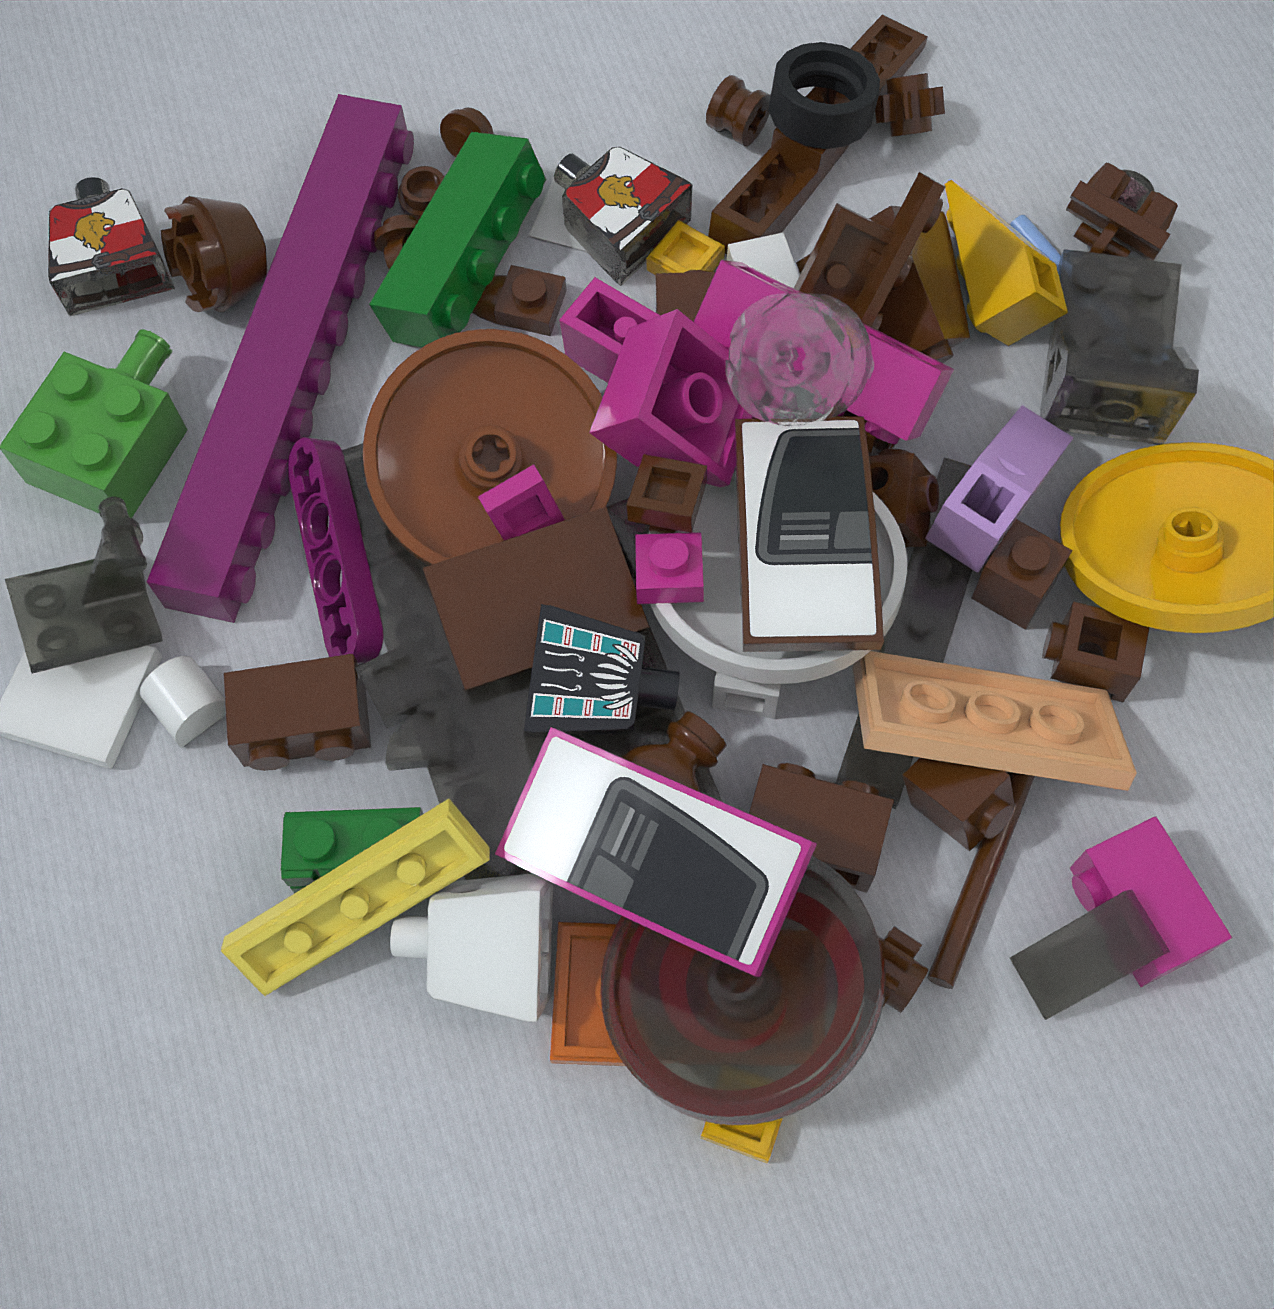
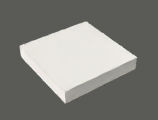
[0,615,163,769]

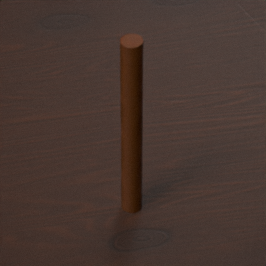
[927,772,1035,989]

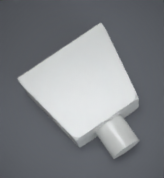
[390,873,553,1022]

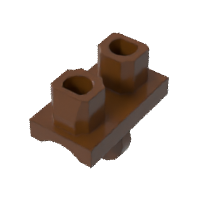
[1066,162,1178,269]

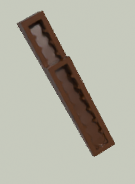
[708,14,928,254]

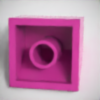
[589,309,765,488]

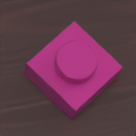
[478,465,565,541]
[635,532,704,604]

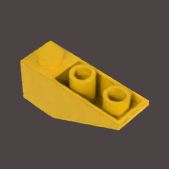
[944,180,1068,346]

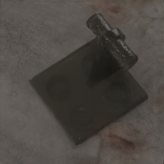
[5,497,163,674]

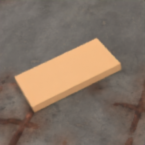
[853,651,1137,791]

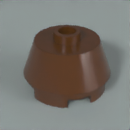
[161,196,267,313]

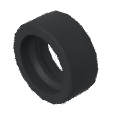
[768,42,880,149]

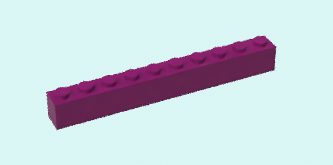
[146,94,414,623]

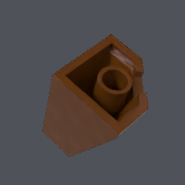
[796,206,970,363]

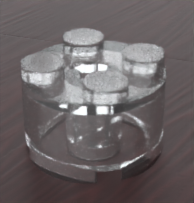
[725,292,874,426]

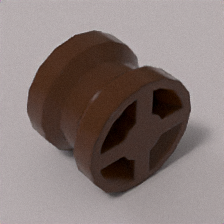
[706,75,771,146]

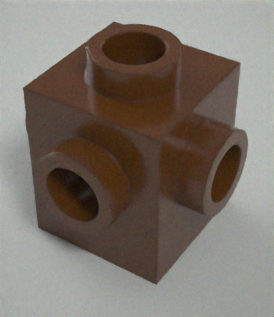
[869,449,939,548]

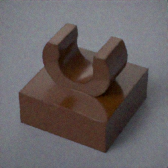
[627,454,707,534]

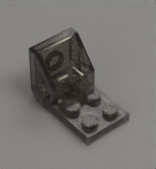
[1040,249,1199,445]

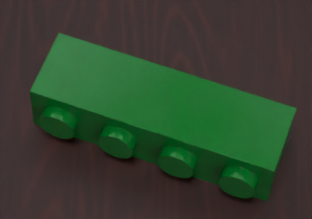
[369,132,547,348]

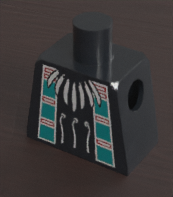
[523,604,680,738]

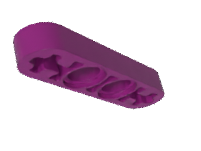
[288,437,384,665]

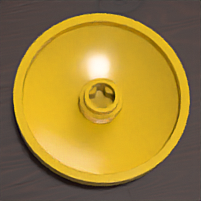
[1060,442,1274,633]

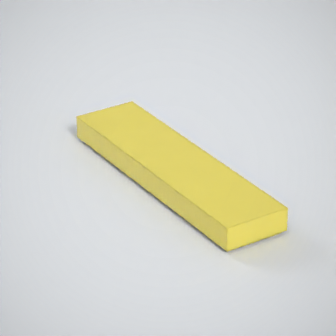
[221,799,490,996]

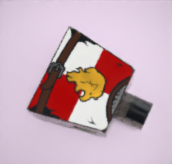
[554,147,693,286]
[48,177,175,316]

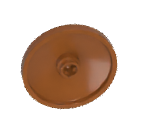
[363,329,617,565]

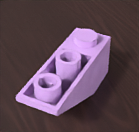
[925,405,1074,573]

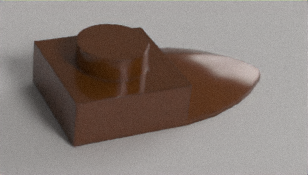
[472,265,567,336]

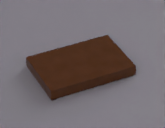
[423,507,649,692]

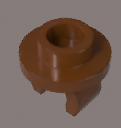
[374,215,418,269]

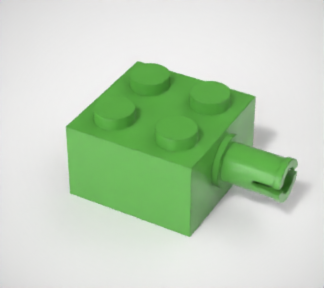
[0,329,188,525]

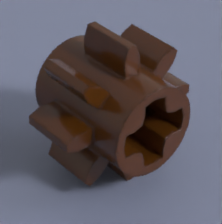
[875,73,945,137]
[858,926,929,1016]

